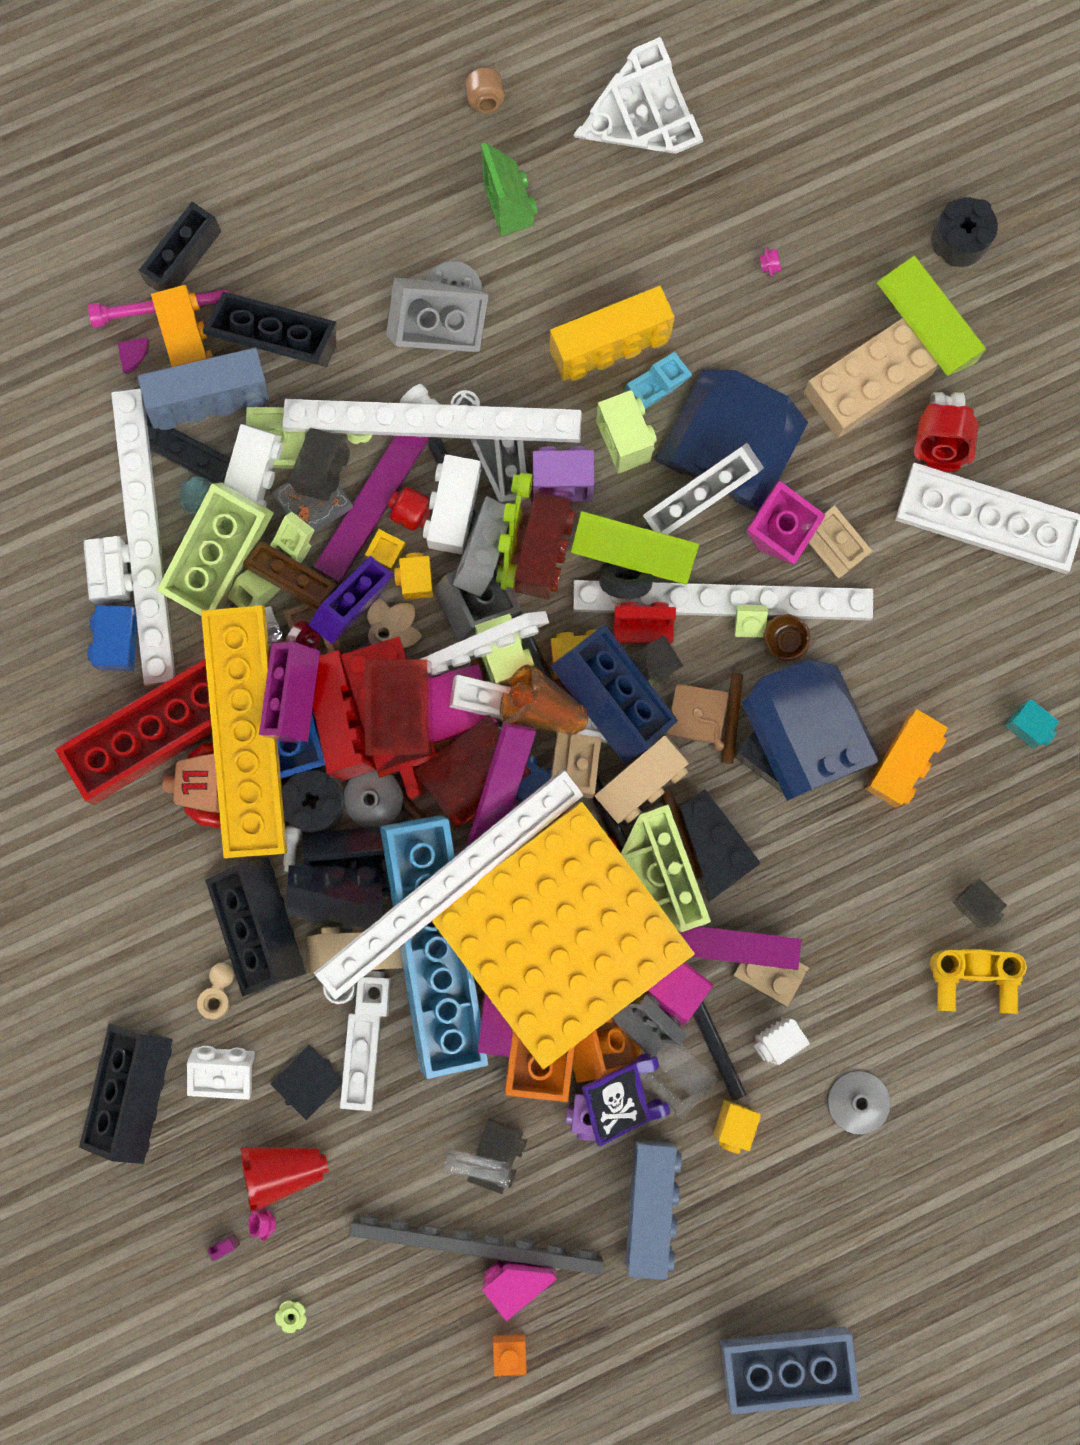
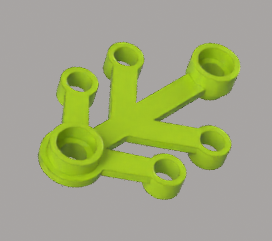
[496,472,533,590]

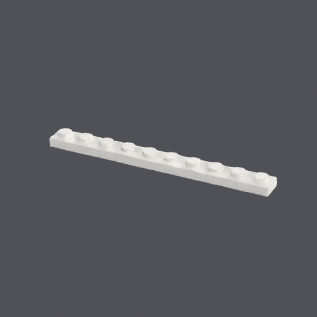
[111,389,176,686]
[282,399,582,443]
[573,580,873,621]
[314,770,584,1000]

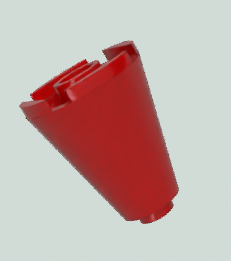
[240,1147,329,1212]

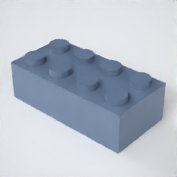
[137,348,269,430]
[625,1139,682,1280]
[720,1326,860,1415]

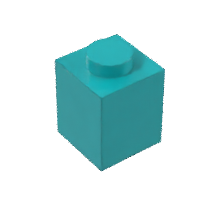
[1005,699,1060,749]

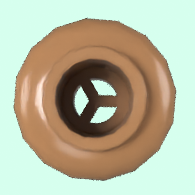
[465,68,505,113]

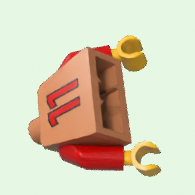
[162,743,221,829]

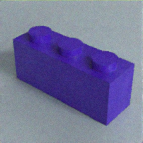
[309,556,394,644]

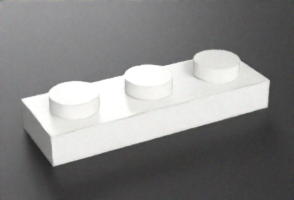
[340,1014,381,1111]

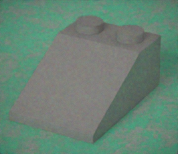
[386,277,489,352]

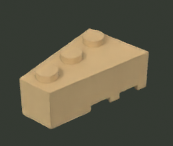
[594,735,690,824]
[306,927,403,974]

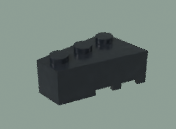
[678,789,761,902]
[286,865,382,930]

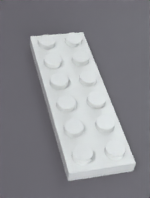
[895,463,1080,574]

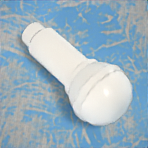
[283,825,303,872]

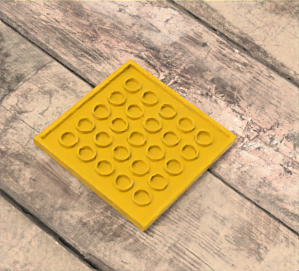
[432,802,695,1070]

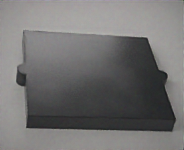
[271,1045,343,1120]

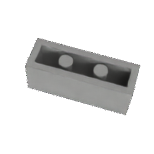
[453,496,509,597]

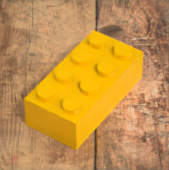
[549,285,675,381]

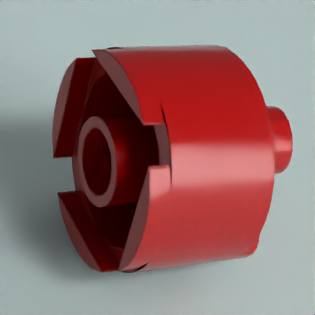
[914,404,979,472]

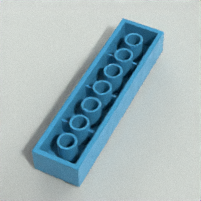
[380,815,488,1079]

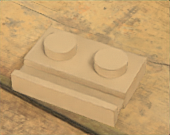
[808,505,873,580]
[550,731,601,799]
[733,962,809,1007]

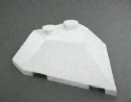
[574,37,703,154]

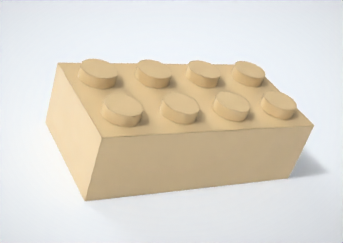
[804,318,939,439]

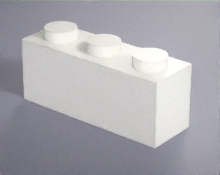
[224,424,283,508]
[423,454,482,555]

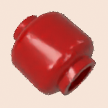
[387,487,432,531]

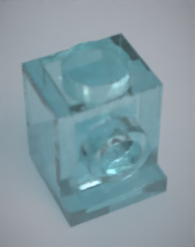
[179,477,212,514]

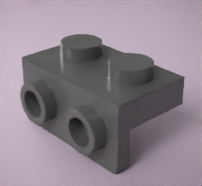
[611,993,687,1056]

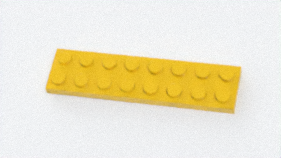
[201,605,287,858]

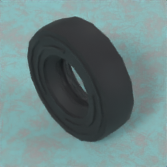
[599,563,653,599]

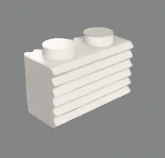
[753,1018,810,1065]

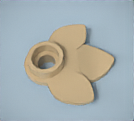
[367,599,422,648]

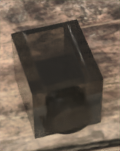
[952,879,1007,928]

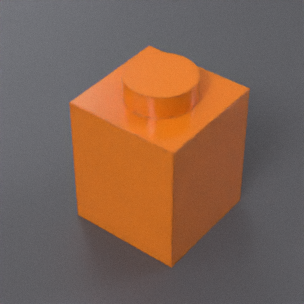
[493,1334,527,1376]

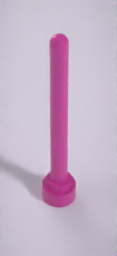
[88,290,230,328]

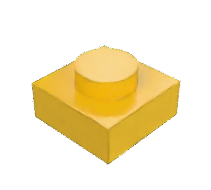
[365,529,406,571]

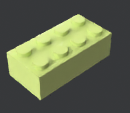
[157,482,274,616]

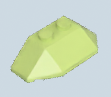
[621,805,711,932]

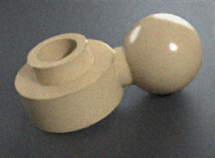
[197,963,234,1020]

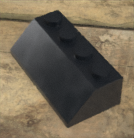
[203,291,337,367]
[302,826,391,897]
[205,857,306,997]
[79,1024,173,1164]

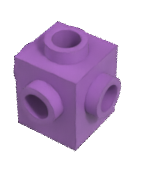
[566,1092,596,1141]

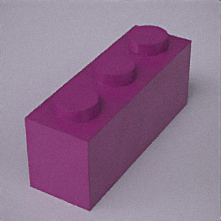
[259,642,320,742]

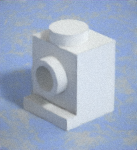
[355,971,391,1017]

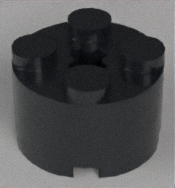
[931,197,998,267]
[282,770,345,833]

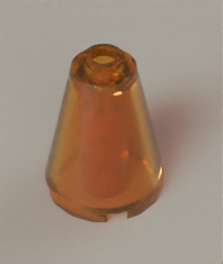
[499,665,588,735]

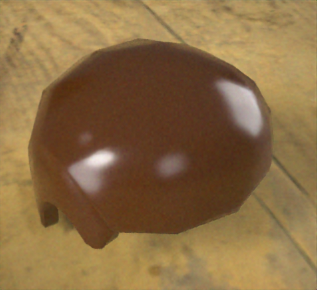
[764,614,811,661]

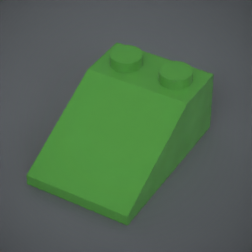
[481,143,538,236]

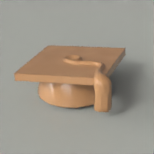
[667,684,729,751]

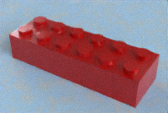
[54,659,212,805]

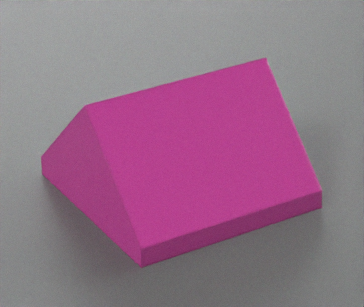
[746,480,826,565]
[643,962,714,1027]

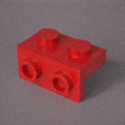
[613,602,676,644]

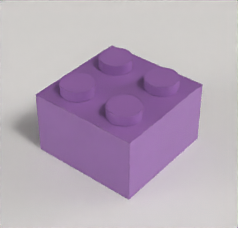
[533,446,594,502]

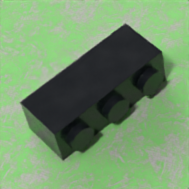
[139,201,221,292]

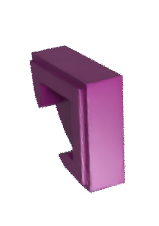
[118,338,149,374]
[207,1234,240,1261]

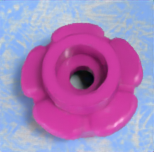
[760,247,782,276]
[248,1208,276,1240]

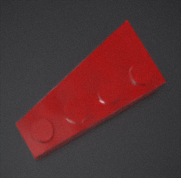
[312,650,376,781]

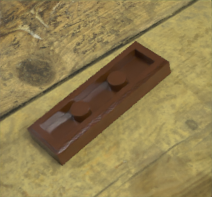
[243,540,337,610]

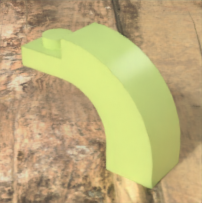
[227,511,315,607]

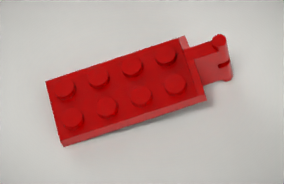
[341,636,439,799]

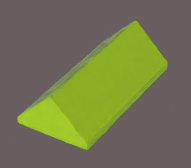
[877,255,986,376]
[571,511,699,585]

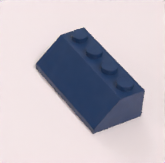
[550,624,678,764]

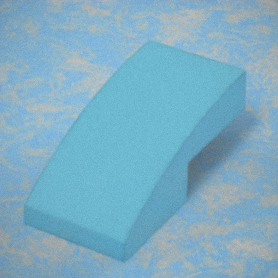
[624,352,692,409]

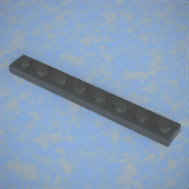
[350,1215,603,1275]

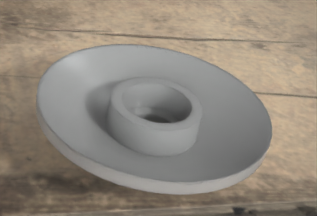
[344,770,403,827]
[828,1071,890,1134]

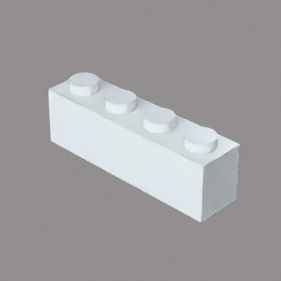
[643,443,764,535]

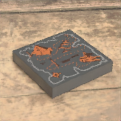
[272,460,354,534]

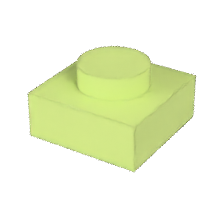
[734,605,768,637]

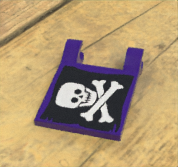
[582,1053,670,1146]

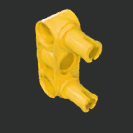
[930,949,1027,1014]

